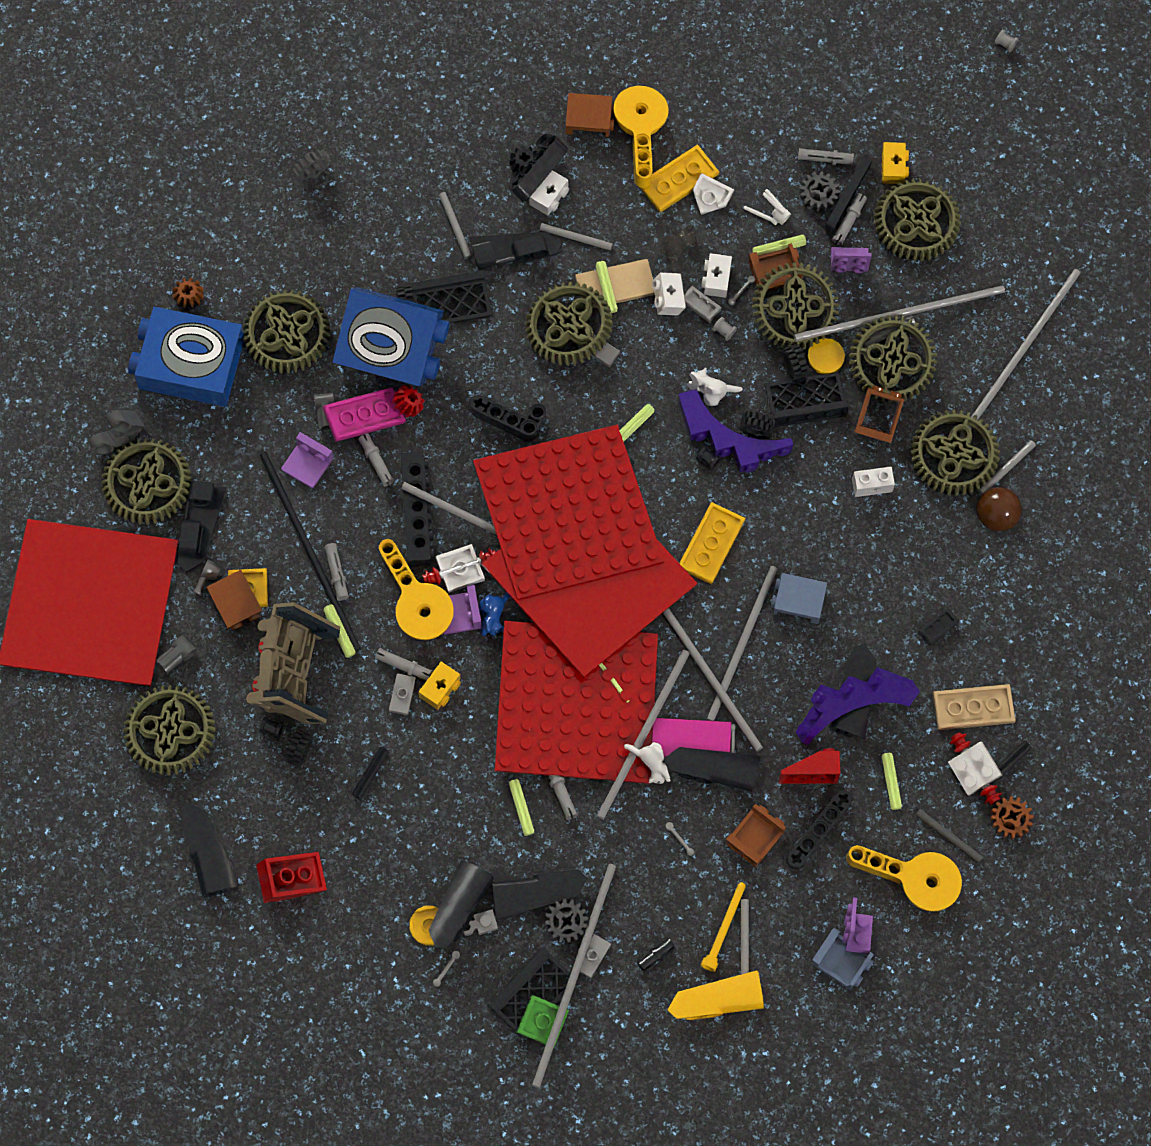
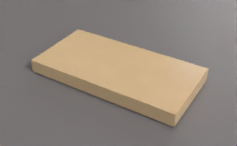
[575,259,655,310]
[933,684,1015,730]

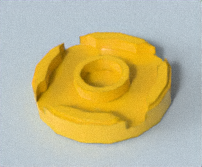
[807,338,845,374]
[410,906,439,945]

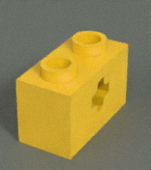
[882,142,909,184]
[419,662,461,710]

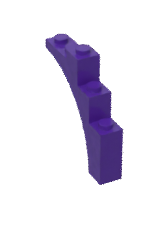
[678,389,793,473]
[796,667,920,745]

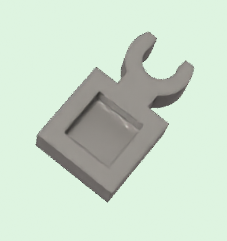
[464,909,498,936]

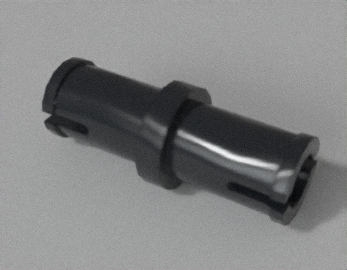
[637,938,676,972]

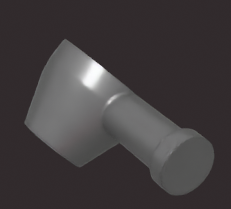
[193,560,220,596]

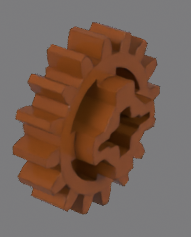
[990,796,1034,840]

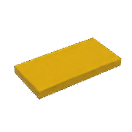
[640,144,719,213]
[679,502,745,585]

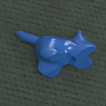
[478,592,510,636]

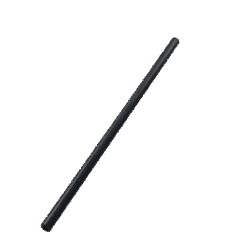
[260,452,361,652]

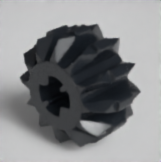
[509,145,537,175]

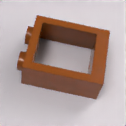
[855,385,905,443]

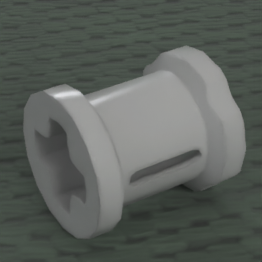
[994,29,1018,52]
[712,317,737,341]

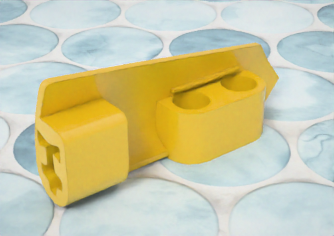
[668,971,764,1020]

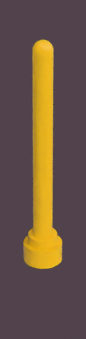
[701,882,746,972]

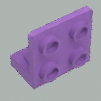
[831,247,871,273]
[281,432,333,488]
[443,585,482,635]
[843,897,873,954]

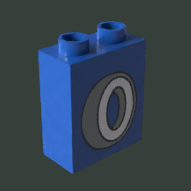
[333,287,450,386]
[128,307,244,407]

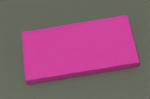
[322,387,406,442]
[652,718,731,758]

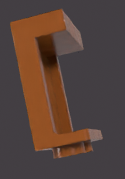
[565,93,614,137]
[748,243,804,292]
[206,570,262,631]
[725,804,786,868]

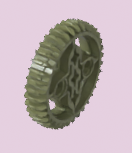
[874,178,961,262]
[751,262,839,349]
[525,282,613,366]
[243,289,331,374]
[849,315,937,403]
[910,409,1000,496]
[101,438,192,525]
[123,685,216,776]

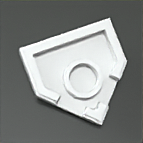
[693,173,734,215]

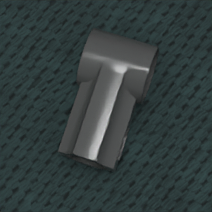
[314,393,334,431]
[156,635,197,674]

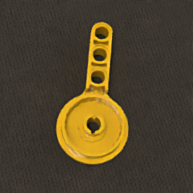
[614,86,668,188]
[379,539,454,640]
[846,845,962,911]

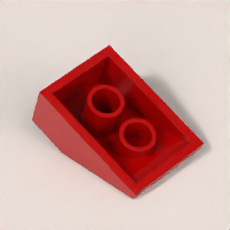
[778,748,840,784]
[256,852,327,903]

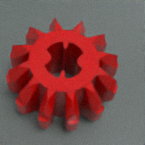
[392,385,425,418]

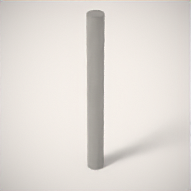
[439,192,472,259]
[540,223,613,250]
[978,440,1036,494]
[741,899,749,974]

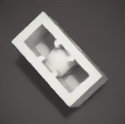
[530,171,569,216]
[701,253,732,298]
[652,273,686,315]
[852,467,895,497]

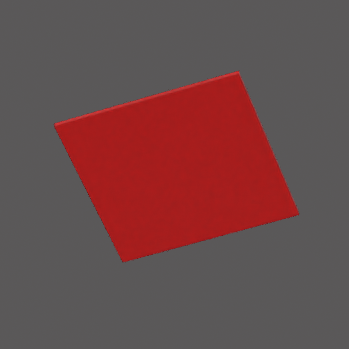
[473,424,664,600]
[0,519,179,686]
[481,540,698,677]
[494,621,658,784]

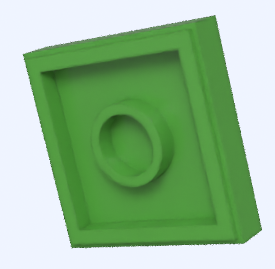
[516,995,569,1047]

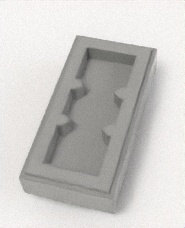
[684,286,721,323]
[578,335,620,367]
[389,674,416,716]
[580,934,611,979]

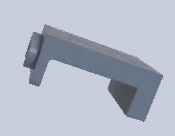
[771,573,827,624]
[811,928,874,990]

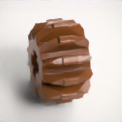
[172,277,204,310]

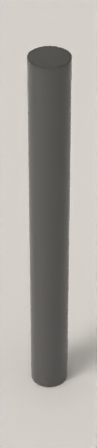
[916,809,983,863]

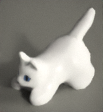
[687,368,743,406]
[624,742,670,784]

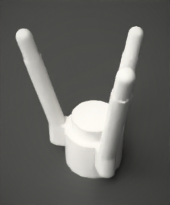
[743,189,791,225]

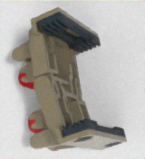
[246,602,340,724]

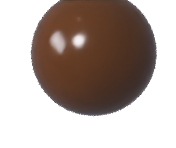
[976,487,1022,531]

